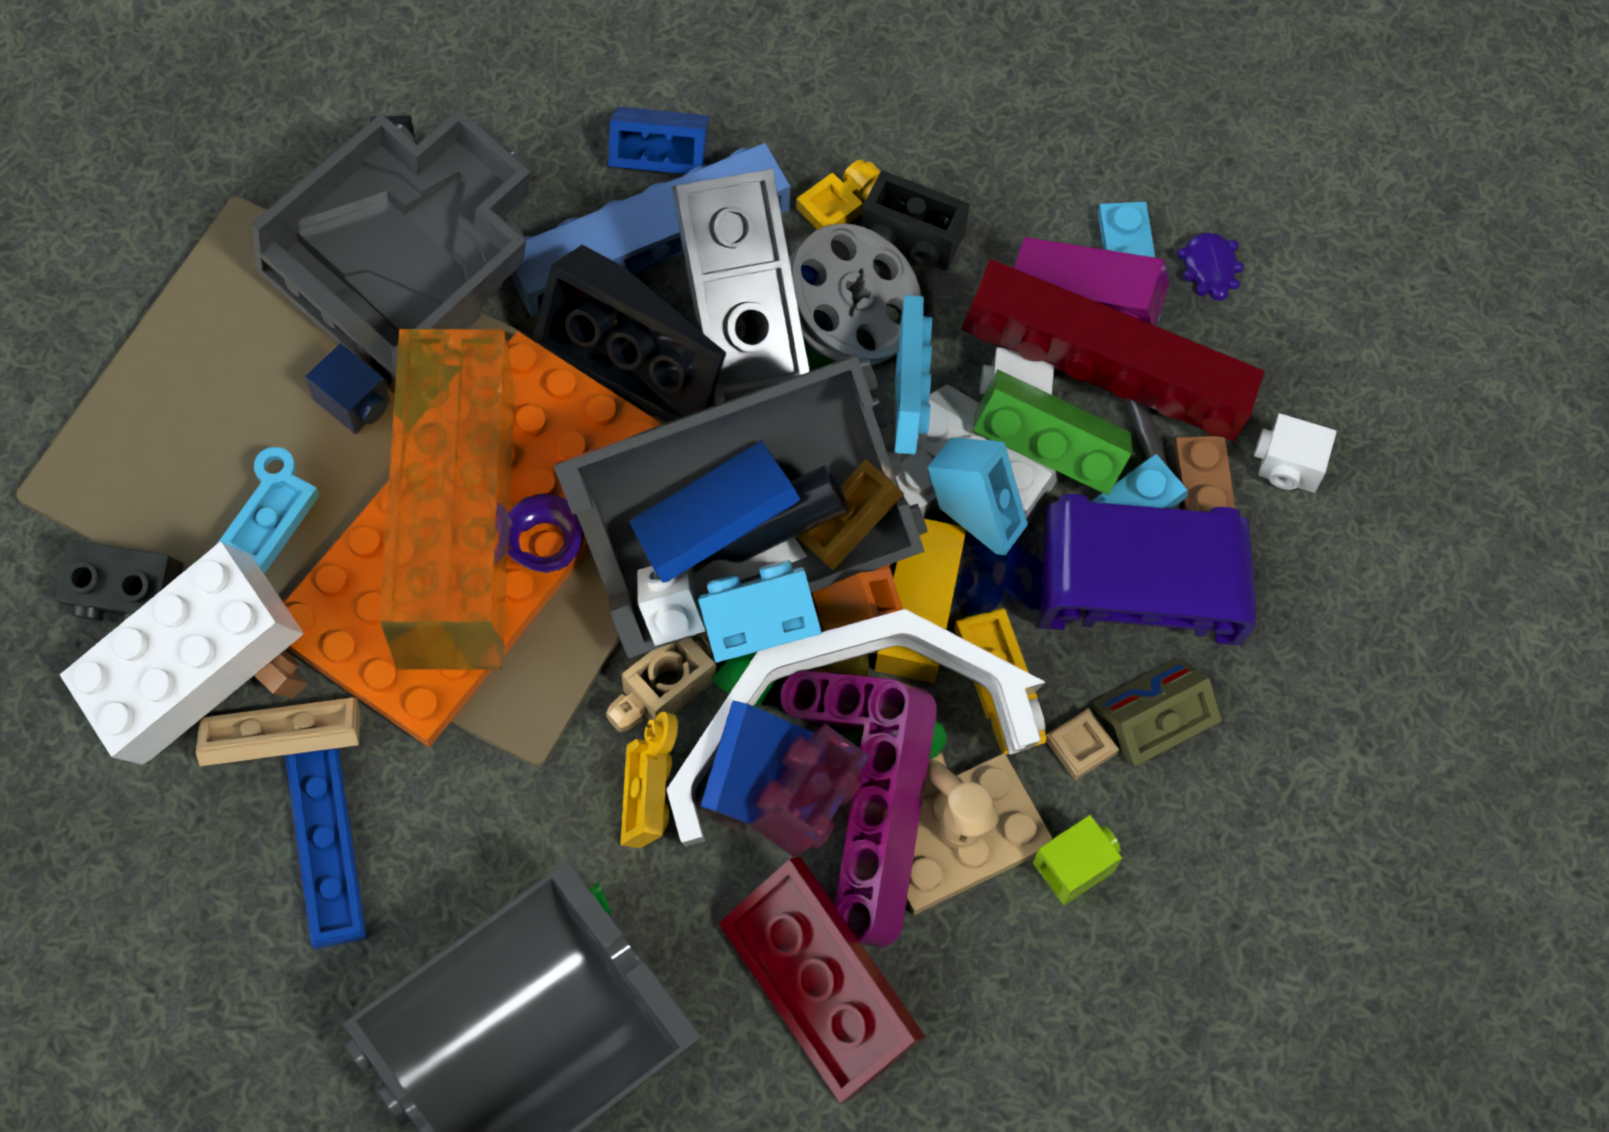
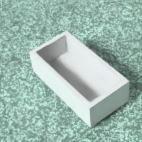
[60,542,304,765]

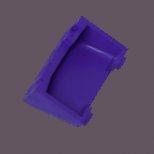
[1039,494,1256,646]

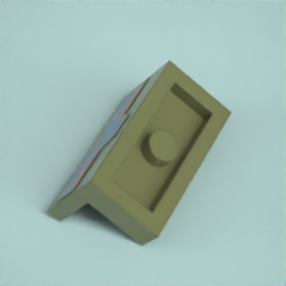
[1091,658,1222,767]

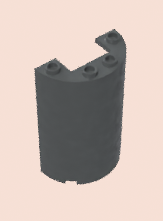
[554,355,928,659]

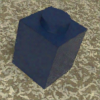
[305,343,390,434]

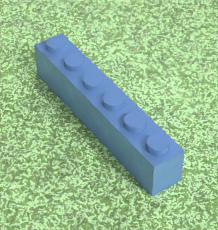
[510,143,791,317]

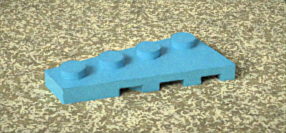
[895,295,932,455]

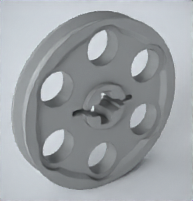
[789,224,921,366]

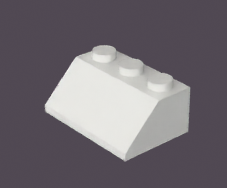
[898,384,1062,523]

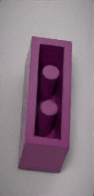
[1014,237,1170,326]

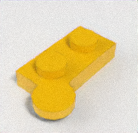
[620,711,678,848]

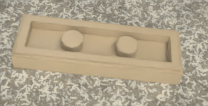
[196,697,360,766]

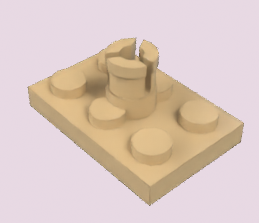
[883,753,1053,916]

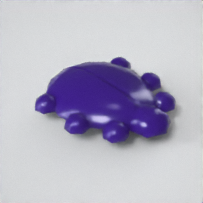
[1177,232,1244,301]

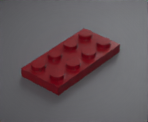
[719,857,926,1104]

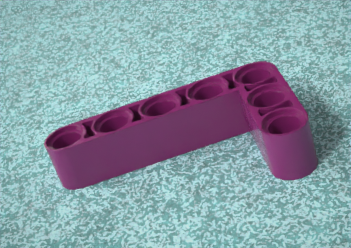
[781,671,936,947]

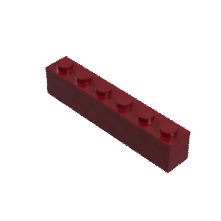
[961,258,1265,442]

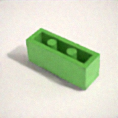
[973,369,1132,495]

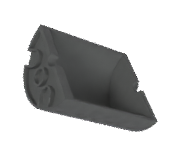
[343,861,702,1132]

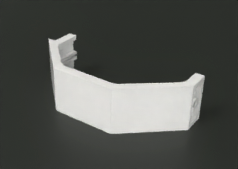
[667,609,1046,847]

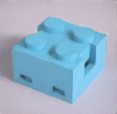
[698,560,822,663]

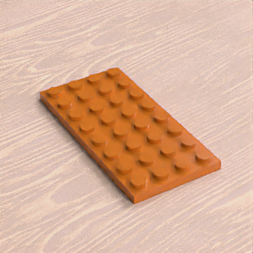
[284,331,663,748]

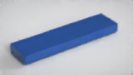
[285,748,368,950]

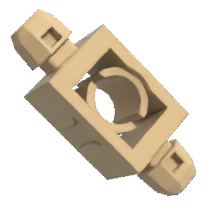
[606,631,716,732]

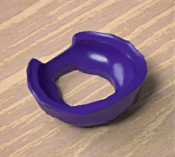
[507,493,584,573]

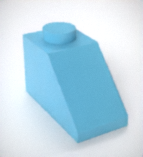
[927,437,1028,555]

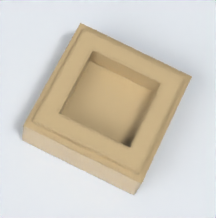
[1046,708,1119,781]

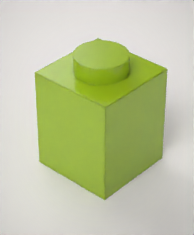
[1033,815,1122,906]

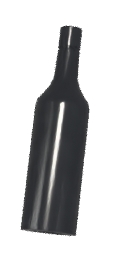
[692,464,849,569]

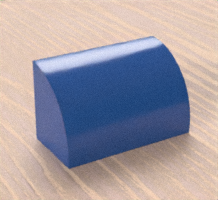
[608,106,710,174]

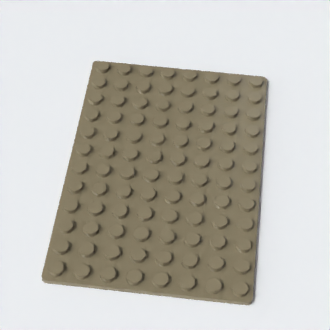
[16,197,668,767]

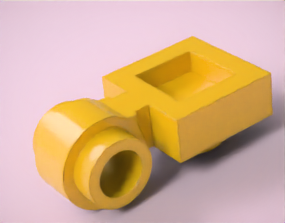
[796,159,881,230]

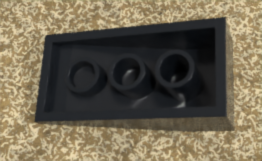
[532,244,726,422]

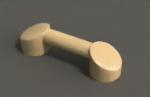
[923,752,999,836]

